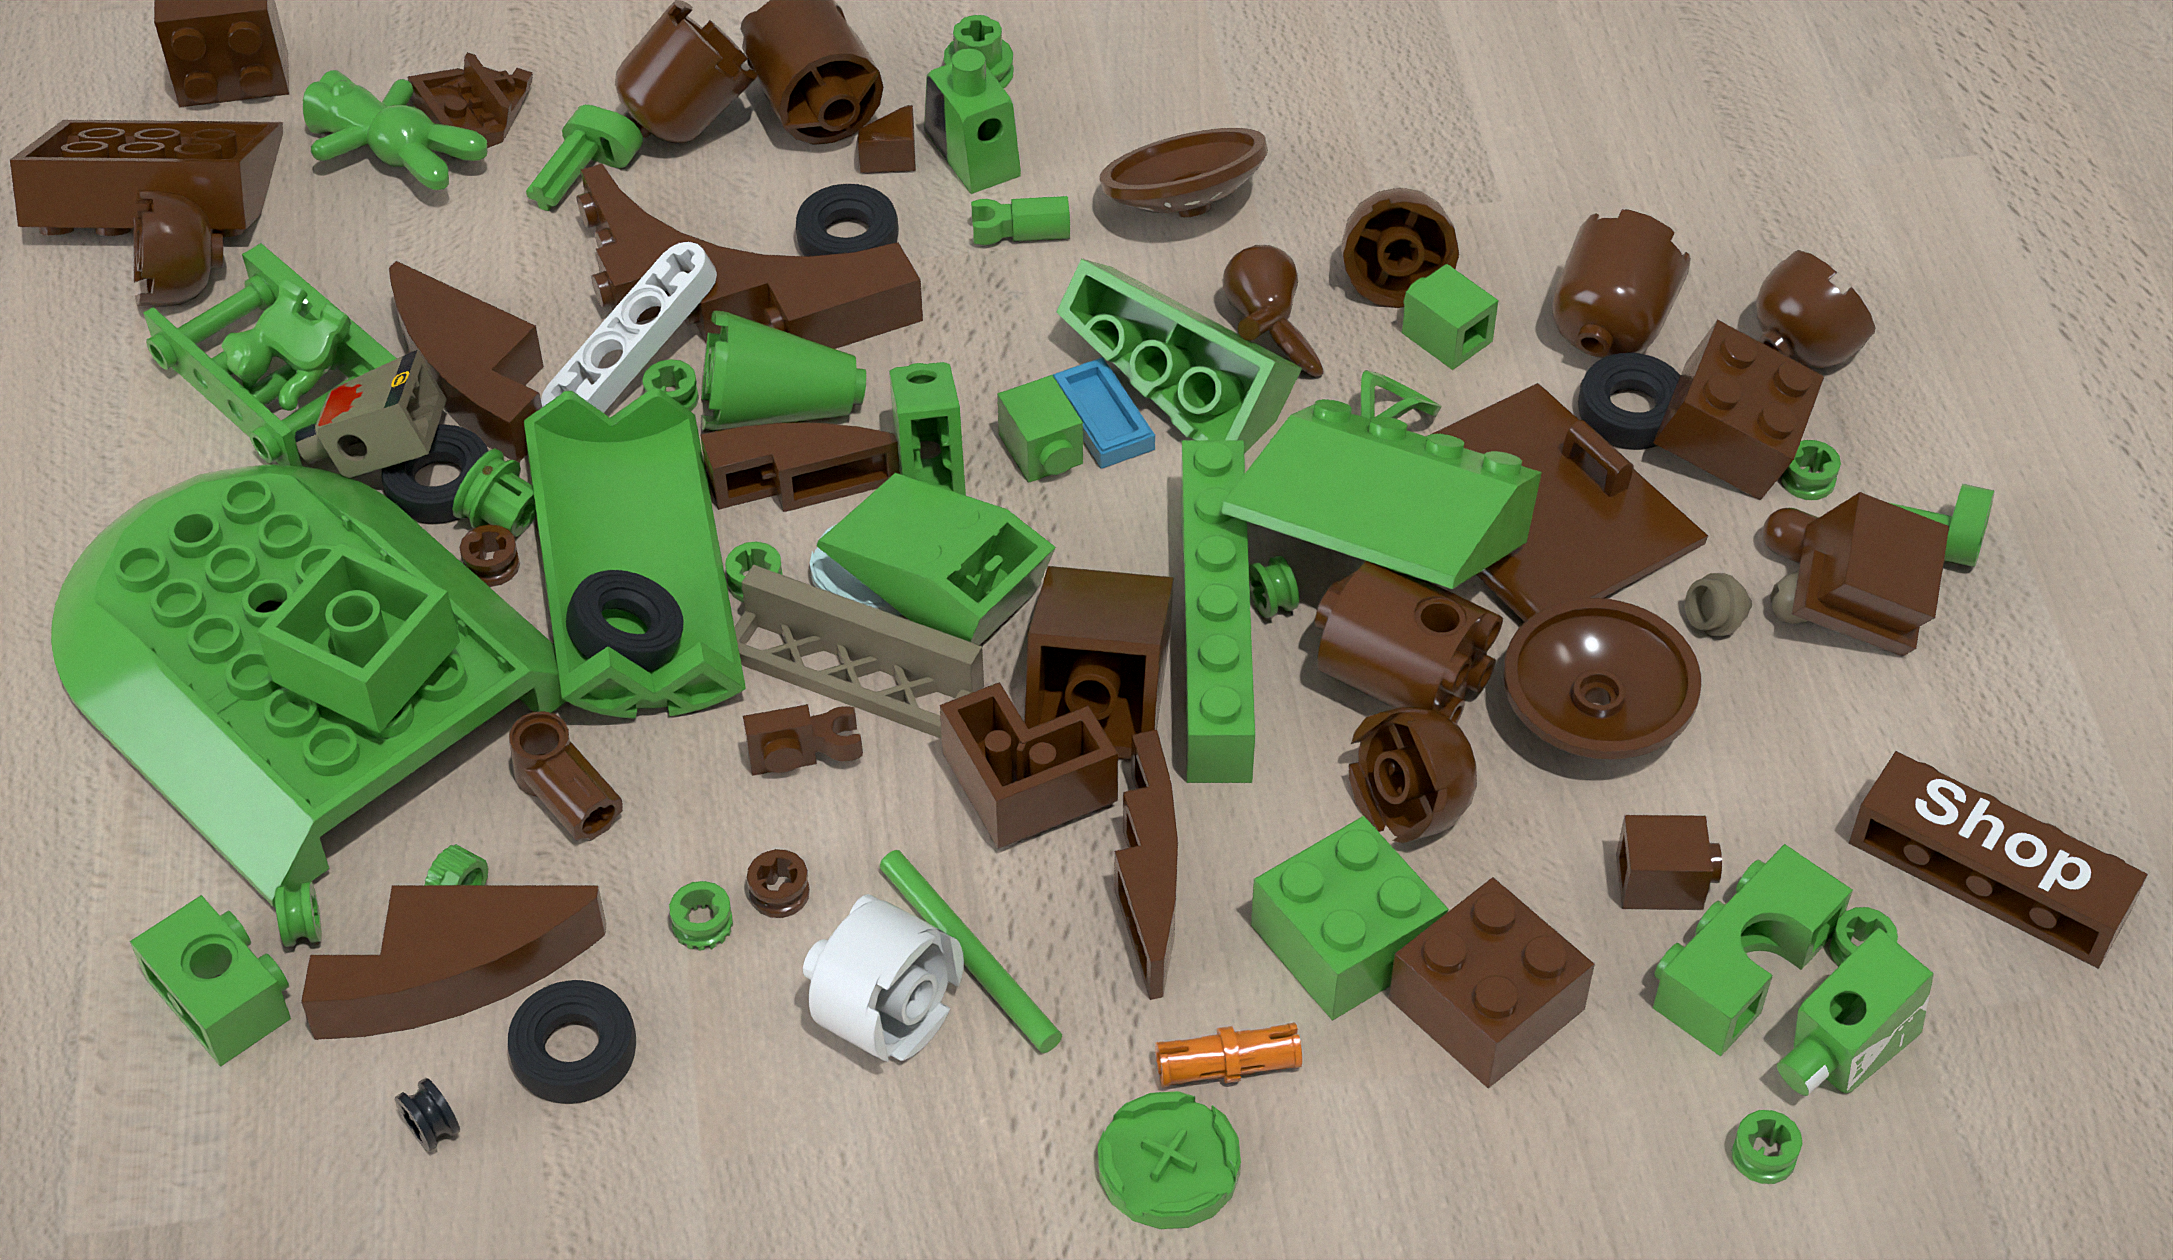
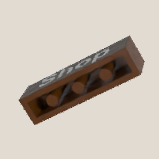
[1848,751,2148,969]

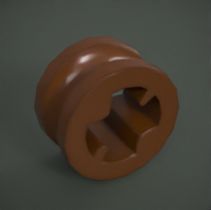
[459,524,520,587]
[747,849,810,918]

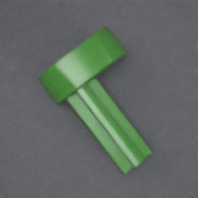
[526,104,643,211]
[1888,484,1995,568]

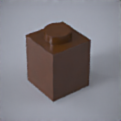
[1616,815,1722,910]

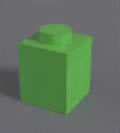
[1402,264,1499,370]
[997,375,1083,483]

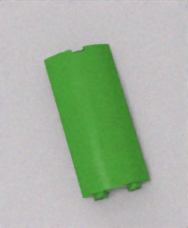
[524,388,746,718]

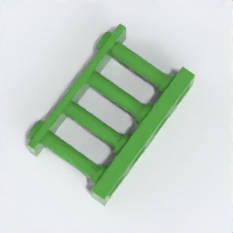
[143,243,397,466]

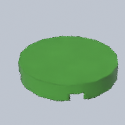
[1098,1091,1241,1229]

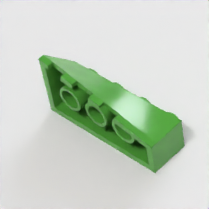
[1056,258,1302,454]

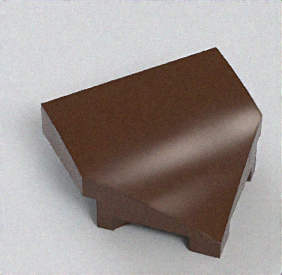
[408,52,533,157]

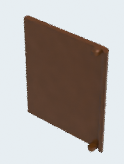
[1432,383,1708,622]

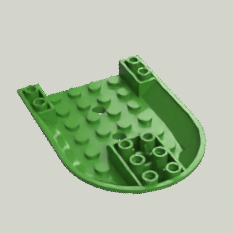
[51,464,567,907]

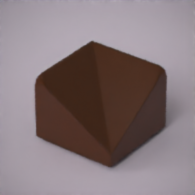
[858,105,916,173]

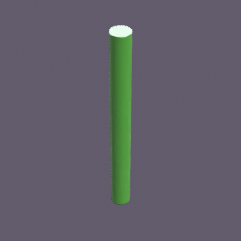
[879,850,1062,1053]

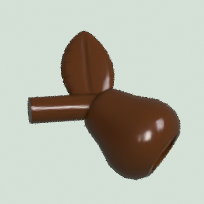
[1222,245,1324,377]

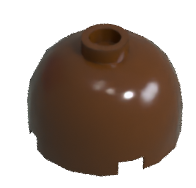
[1341,187,1459,308]
[133,189,224,307]
[1756,250,1876,369]
[1349,707,1477,843]

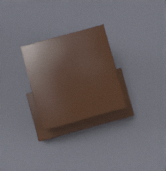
[1792,492,1949,656]

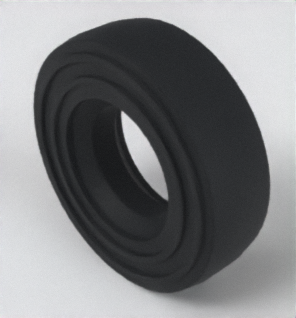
[795,184,899,257]
[1578,353,1681,449]
[382,424,493,524]
[566,570,684,672]
[508,980,636,1104]

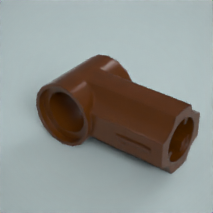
[509,711,623,840]

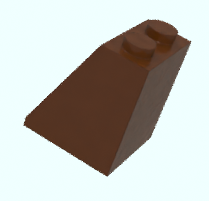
[1024,566,1174,759]

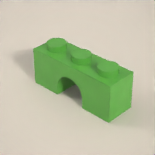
[1653,844,1853,1057]

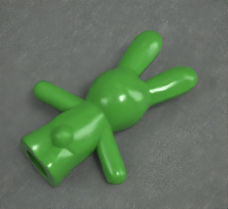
[303,70,488,190]

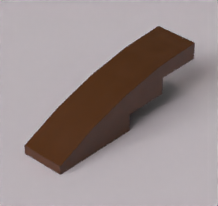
[1114,730,1178,1000]

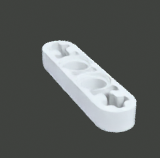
[541,242,717,413]

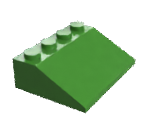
[1221,399,1542,589]

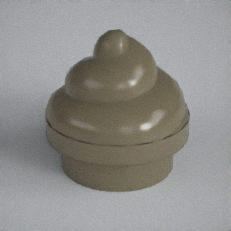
[1685,573,1752,636]

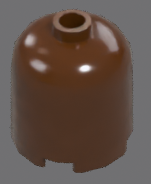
[615,0,758,144]
[1552,209,1691,359]

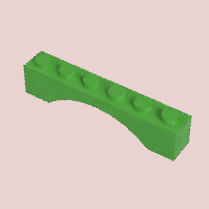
[1181,440,1255,783]

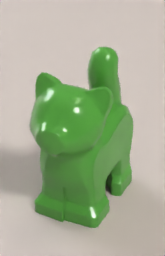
[222,278,352,411]

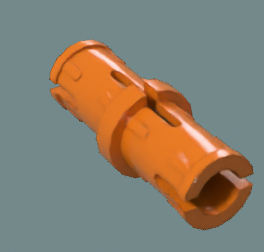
[1155,1022,1302,1088]

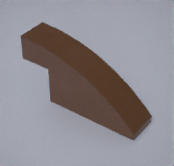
[389,261,544,462]
[301,885,606,1040]

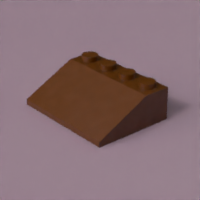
[10,119,283,237]

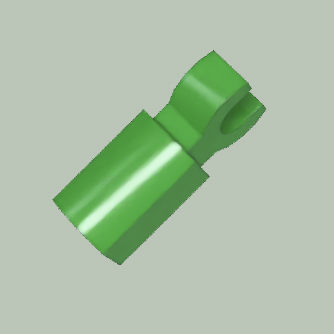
[971,196,1070,245]

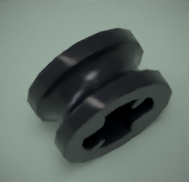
[394,1077,460,1151]

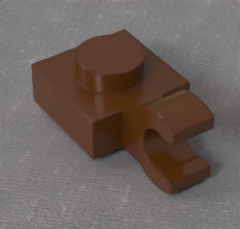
[743,704,863,776]

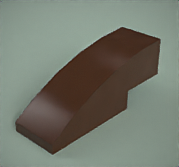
[700,423,900,512]

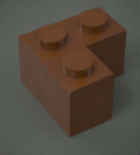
[940,682,1118,849]

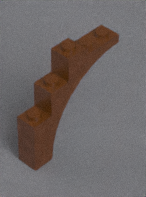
[576,164,923,349]

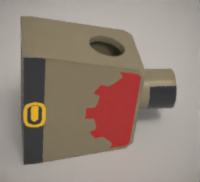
[295,350,446,478]

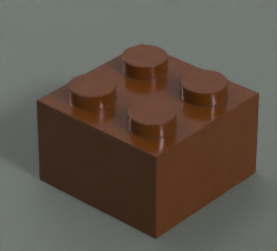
[154,0,289,108]
[1653,319,1825,500]
[1389,877,1595,1089]

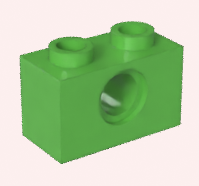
[130,895,291,1067]

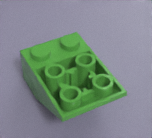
[816,473,1056,645]

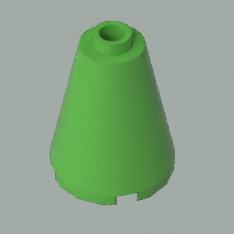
[701,311,866,432]

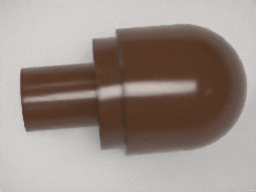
[1763,508,1819,563]

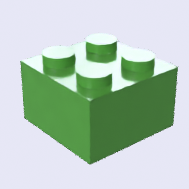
[257,542,460,733]
[1251,816,1449,1021]

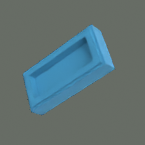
[1053,357,1155,469]

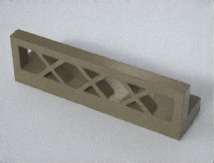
[735,565,984,739]

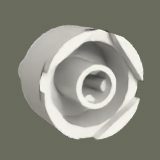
[803,894,964,1062]

